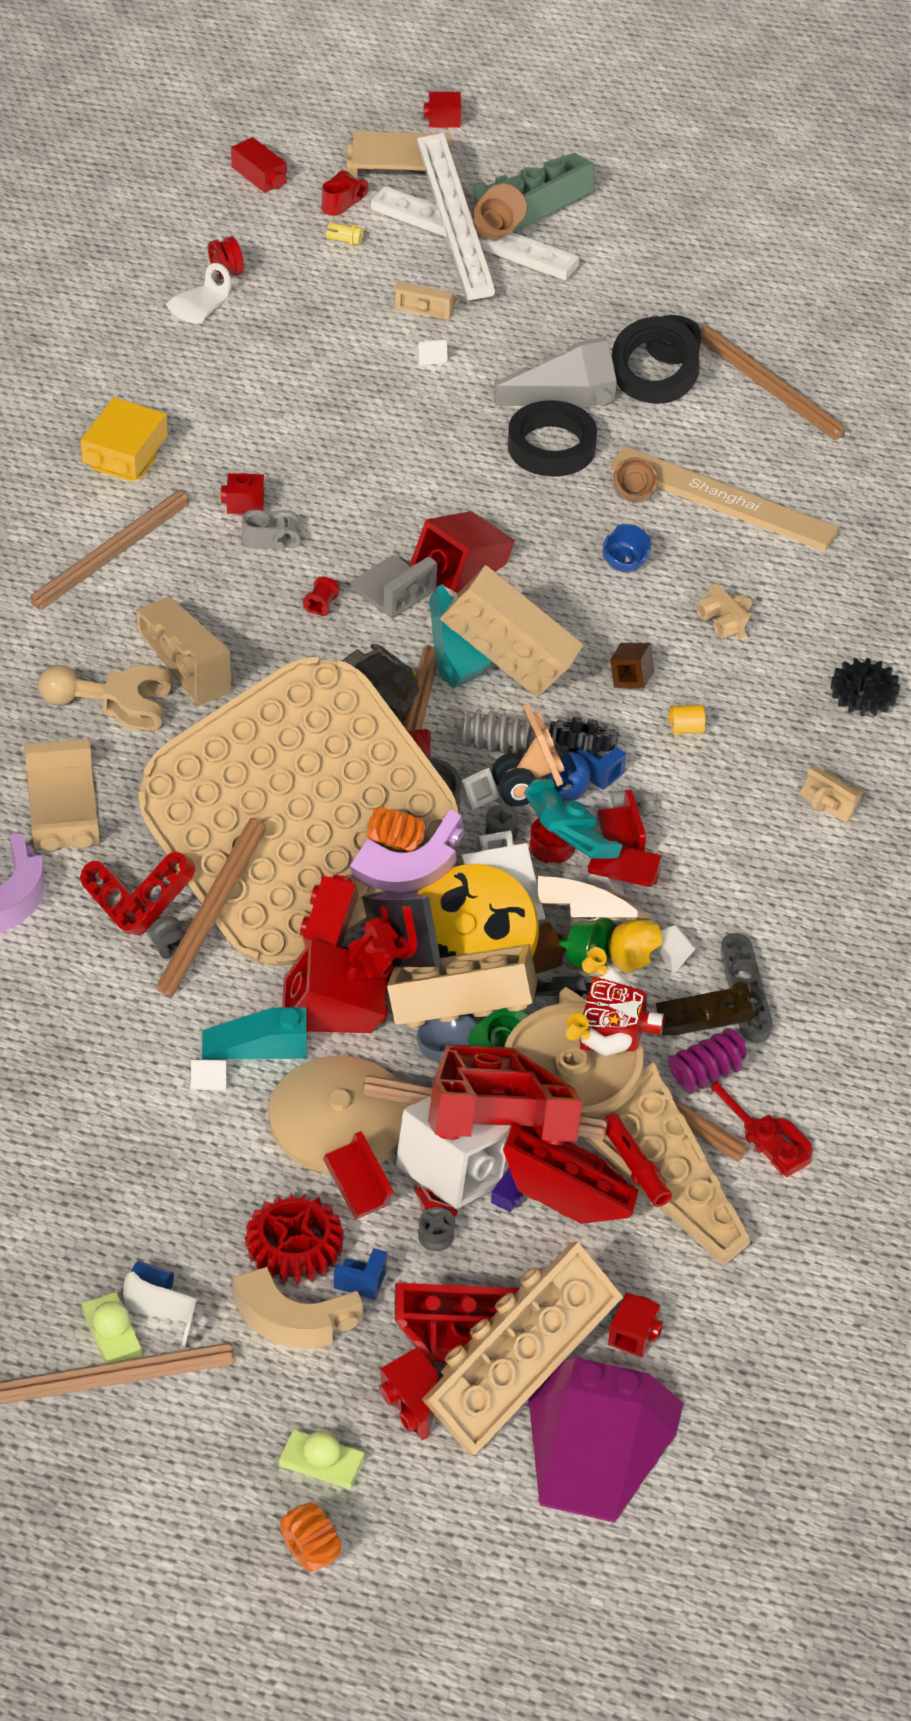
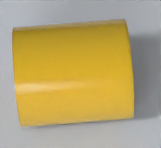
[669,704,705,734]

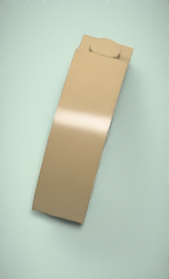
[232,1267,363,1348]

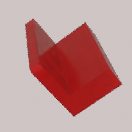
[597,789,646,851]
[588,846,662,887]
[323,1131,394,1220]

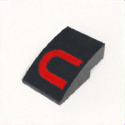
[362,890,442,967]

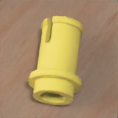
[326,222,363,246]

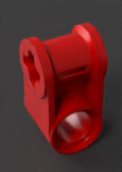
[321,170,368,216]

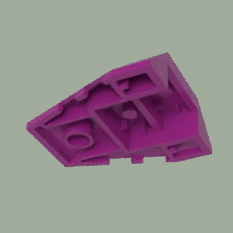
[528,1357,684,1523]

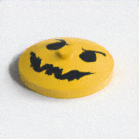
[418,864,539,958]

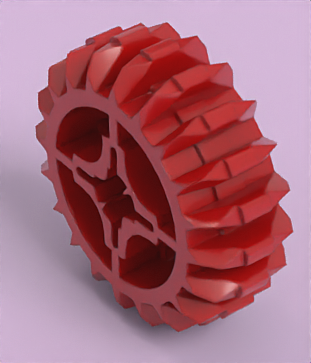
[245,1192,344,1285]

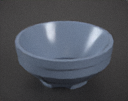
[416,1015,477,1064]

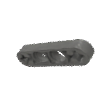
[721,933,772,1043]

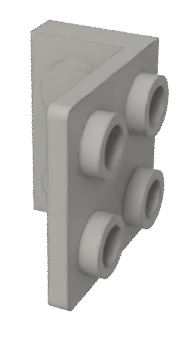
[350,555,437,618]

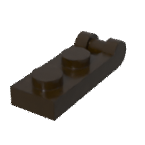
[656,982,756,1036]

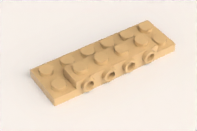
[422,1242,623,1455]

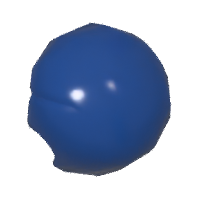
[602,524,651,572]
[548,751,591,801]

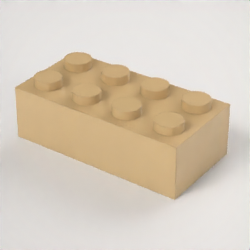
[440,565,584,696]
[387,944,537,1027]

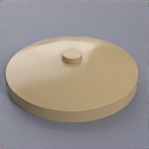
[504,1002,644,1118]
[269,1056,410,1173]

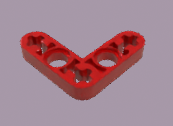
[80,852,195,935]

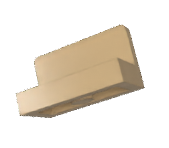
[395,282,458,320]

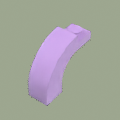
[350,810,465,892]
[0,833,45,933]

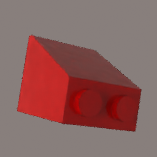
[409,511,515,593]
[282,939,389,1033]

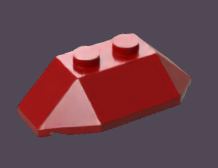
[503,1123,638,1224]
[395,1283,520,1363]

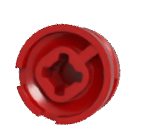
[208,236,244,280]
[529,818,575,863]

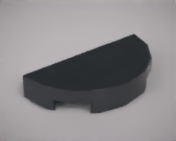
[534,976,592,996]

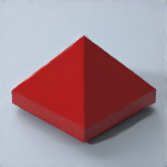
[414,1186,458,1217]

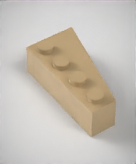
[136,596,233,706]

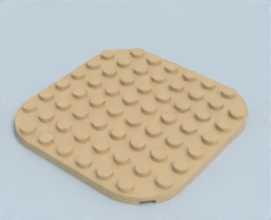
[139,657,458,965]

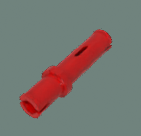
[604,1113,672,1207]

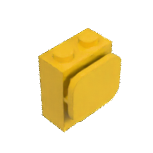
[81,397,168,481]

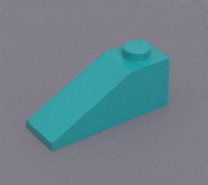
[429,584,491,689]
[202,1007,307,1059]

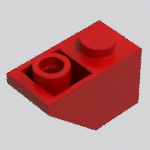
[378,1347,439,1441]

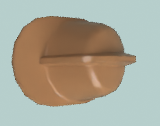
[473,183,527,240]

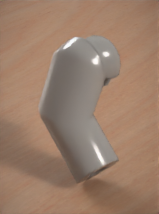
[610,789,658,814]

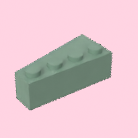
[474,152,594,233]

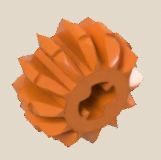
[366,807,426,852]
[280,1501,341,1572]

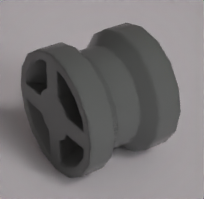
[485,805,519,841]
[149,916,186,959]
[418,1207,455,1251]

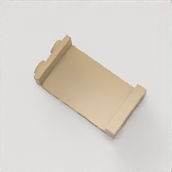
[347,131,451,179]
[24,739,100,851]

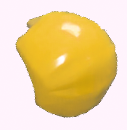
[608,919,663,973]

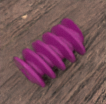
[668,1028,746,1094]

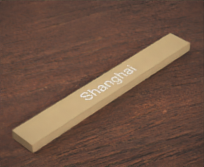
[610,446,839,551]

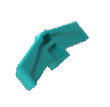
[524,779,622,859]

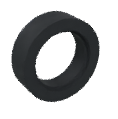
[612,316,700,404]
[508,400,597,477]

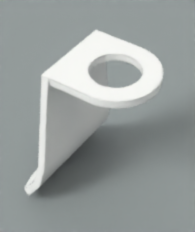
[166,263,231,324]
[123,1271,196,1348]

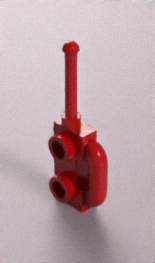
[711,1082,813,1178]

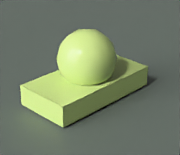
[81,1292,142,1364]
[279,1429,365,1490]

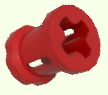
[303,576,340,616]

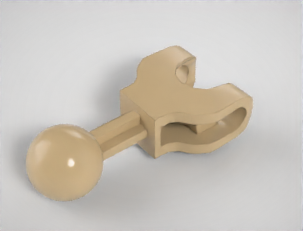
[38,665,173,731]

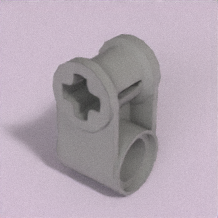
[241,510,300,549]

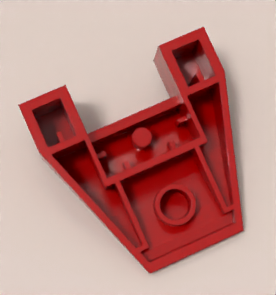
[428,1044,583,1145]

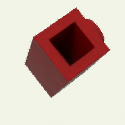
[231,137,287,193]
[300,874,358,948]

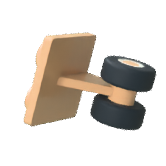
[492,703,565,807]

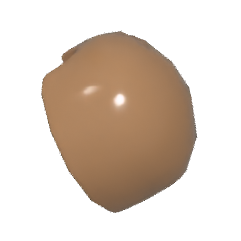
[613,457,658,503]

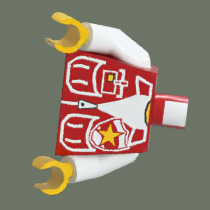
[566,947,665,1057]

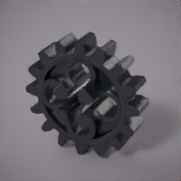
[830,658,900,716]
[549,717,619,755]

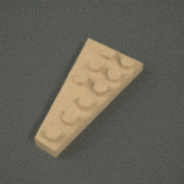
[582,1061,750,1266]

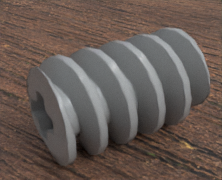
[462,709,532,754]

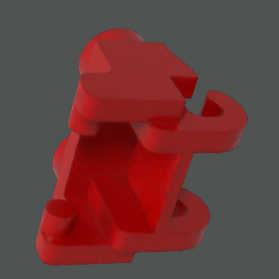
[346,918,410,981]

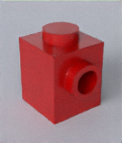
[423,91,462,128]
[221,473,264,514]
[608,1292,664,1358]

